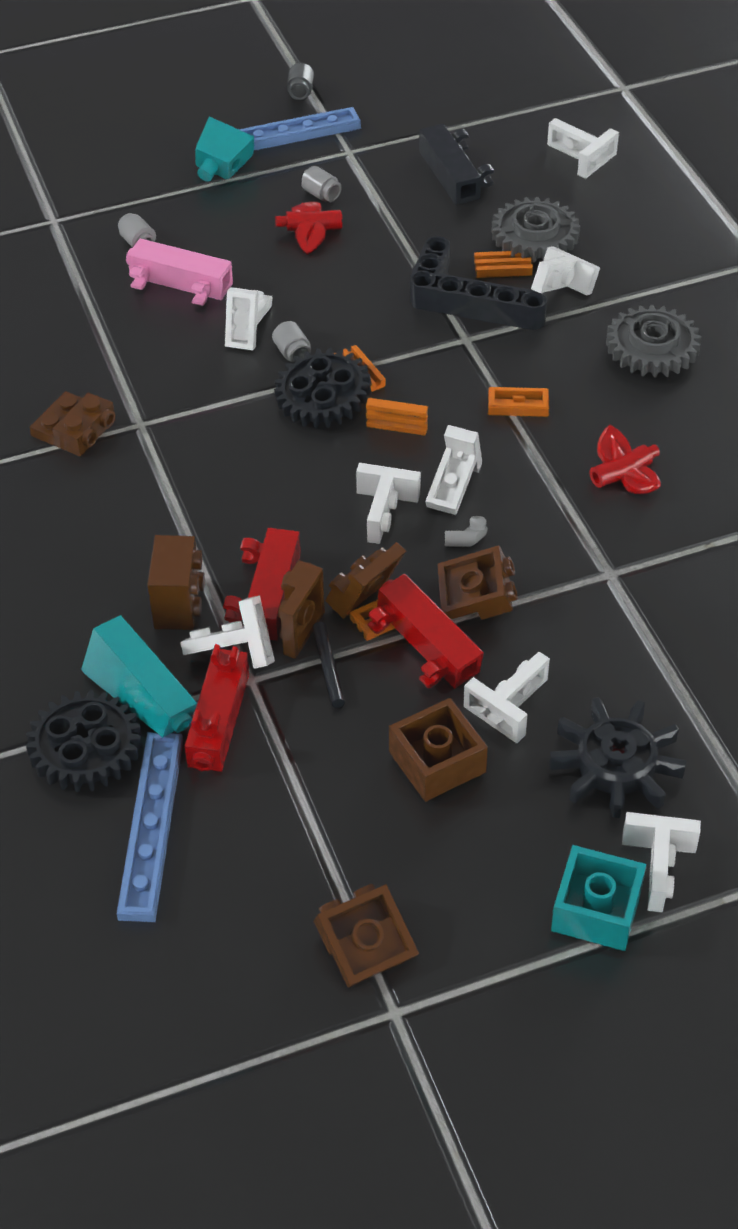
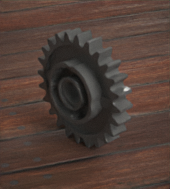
[491,197,580,262]
[606,305,702,377]

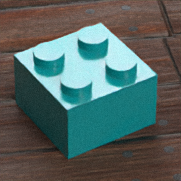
[551,845,647,951]

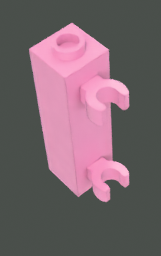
[126,238,233,306]

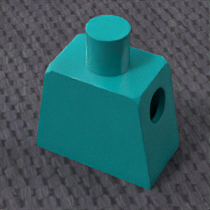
[195,117,254,182]

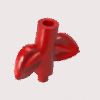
[275,201,342,255]
[589,425,661,494]

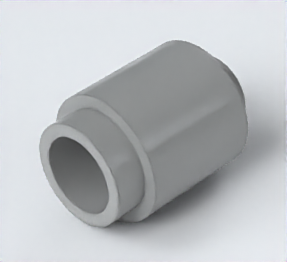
[302,166,341,202]
[118,213,156,248]
[272,321,311,363]

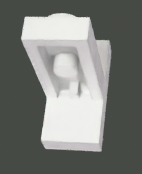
[547,118,619,179]
[531,246,600,295]
[225,287,272,350]
[425,425,482,515]
[356,463,421,544]
[180,595,275,668]
[463,652,550,743]
[622,812,701,913]

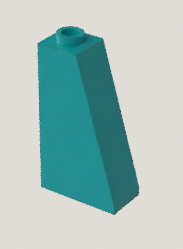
[81,615,197,738]

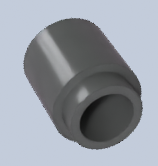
[287,63,314,100]

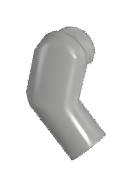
[445,516,488,547]

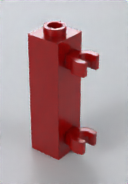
[223,528,301,641]
[367,573,484,689]
[185,644,250,772]

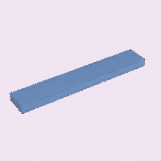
[239,107,361,150]
[117,732,183,922]

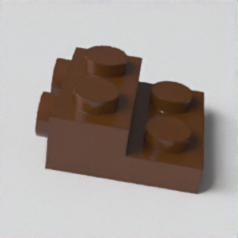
[29,391,115,457]
[325,542,406,619]
[438,545,518,620]
[278,560,325,659]
[314,884,419,988]

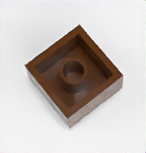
[148,535,205,630]
[389,698,488,802]

